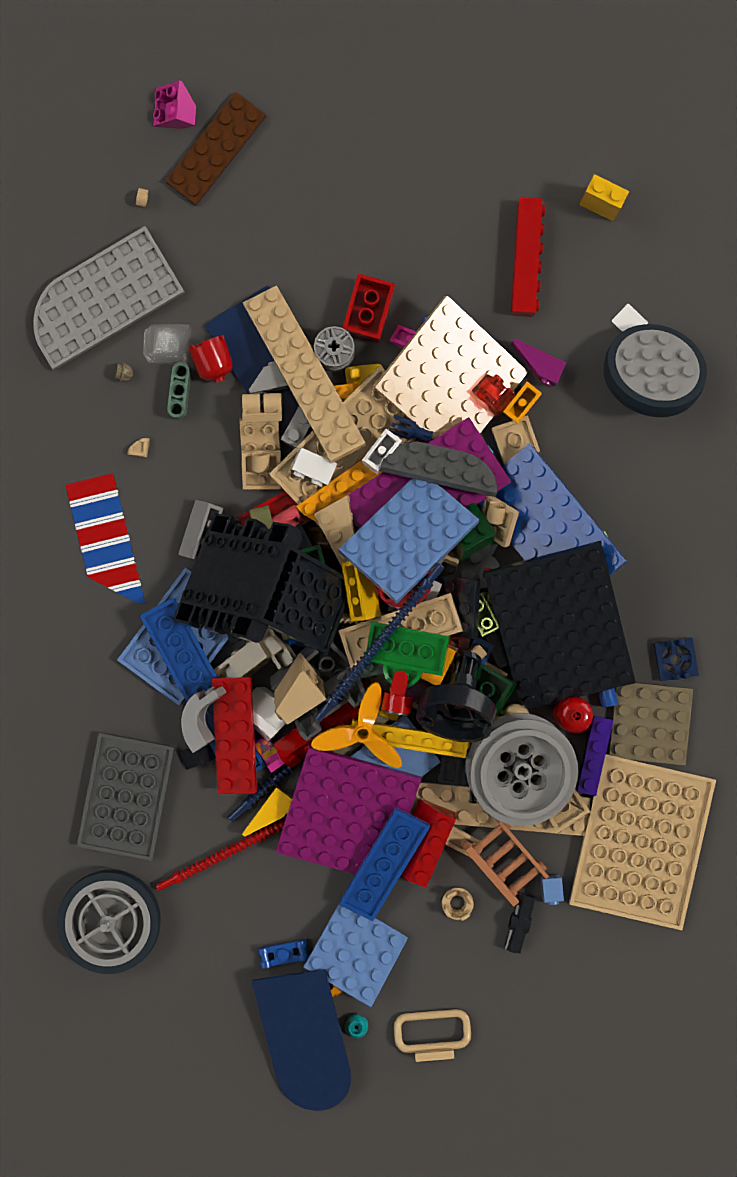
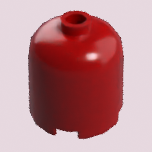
[187,335,233,383]
[552,696,593,734]

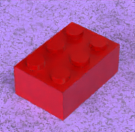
[343,273,395,343]

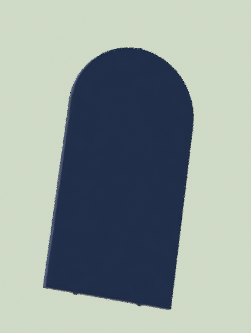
[205,285,299,432]
[251,969,352,1111]

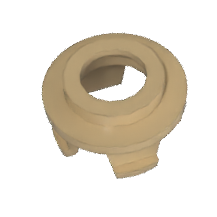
[442,887,474,921]

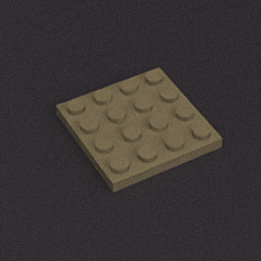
[608,683,693,766]

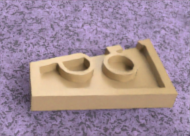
[314,495,355,566]

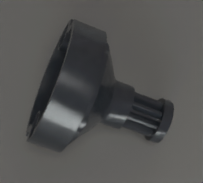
[416,650,497,742]

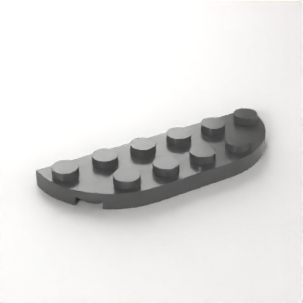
[379,442,497,497]

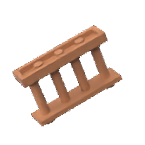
[462,819,549,907]

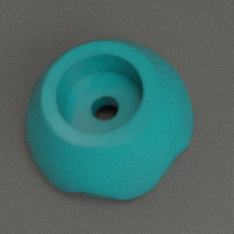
[345,1014,368,1039]

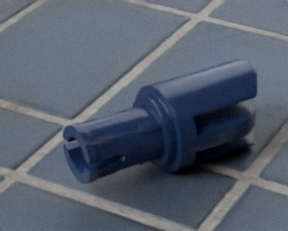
[389,414,433,443]

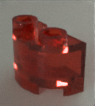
[472,374,516,417]

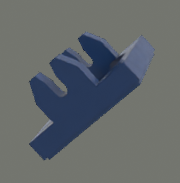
[654,637,699,681]

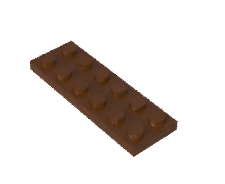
[166,92,266,206]

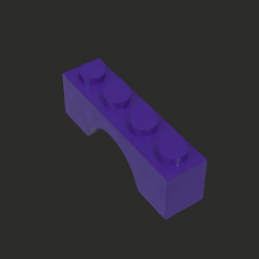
[575,715,613,796]

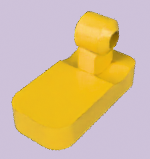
[345,364,383,384]

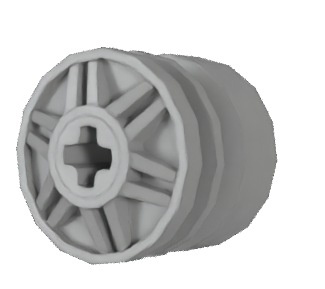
[314,326,355,372]

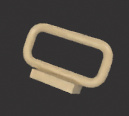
[394,1009,471,1062]

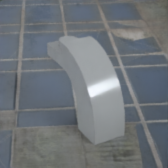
[181,686,227,753]

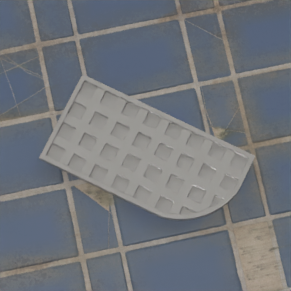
[33,226,185,370]

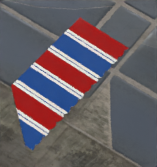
[65,473,145,604]

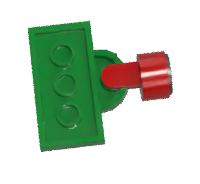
[366,621,450,716]

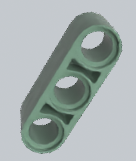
[167,362,192,420]

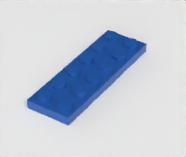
[339,807,430,921]

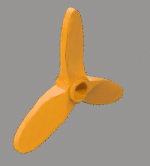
[311,682,402,768]

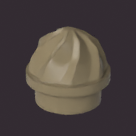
[114,363,133,382]

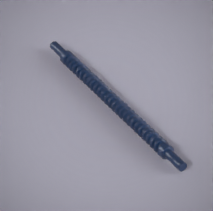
[315,563,445,722]
[228,759,304,822]

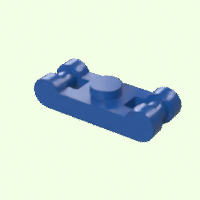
[257,939,309,969]

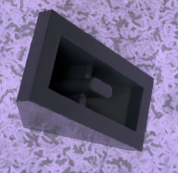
[179,743,216,770]

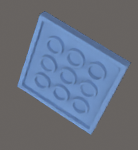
[303,904,408,1007]

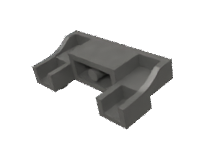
[294,666,367,741]

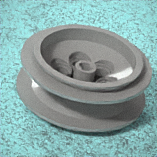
[466,713,578,826]

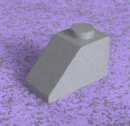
[249,361,289,394]

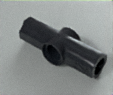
[504,892,536,954]

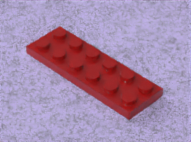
[212,677,257,794]

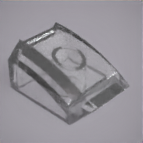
[143,324,191,366]

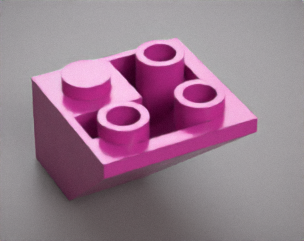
[153,80,196,129]

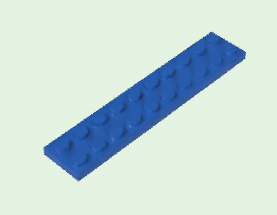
[140,597,266,772]

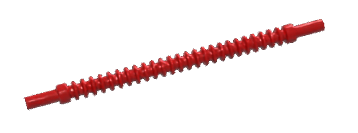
[156,816,286,891]

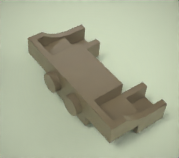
[214,628,296,692]

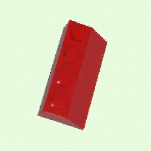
[401,798,456,888]

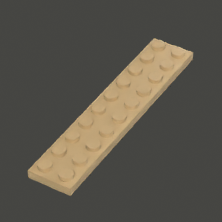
[243,285,366,463]
[410,782,591,836]

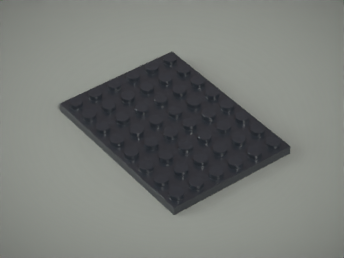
[484,540,636,710]

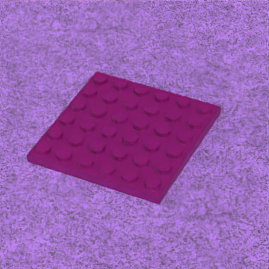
[275,745,421,874]

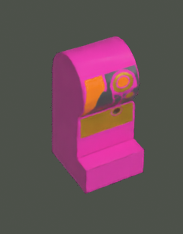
[255,736,285,773]

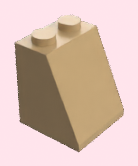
[274,653,326,725]

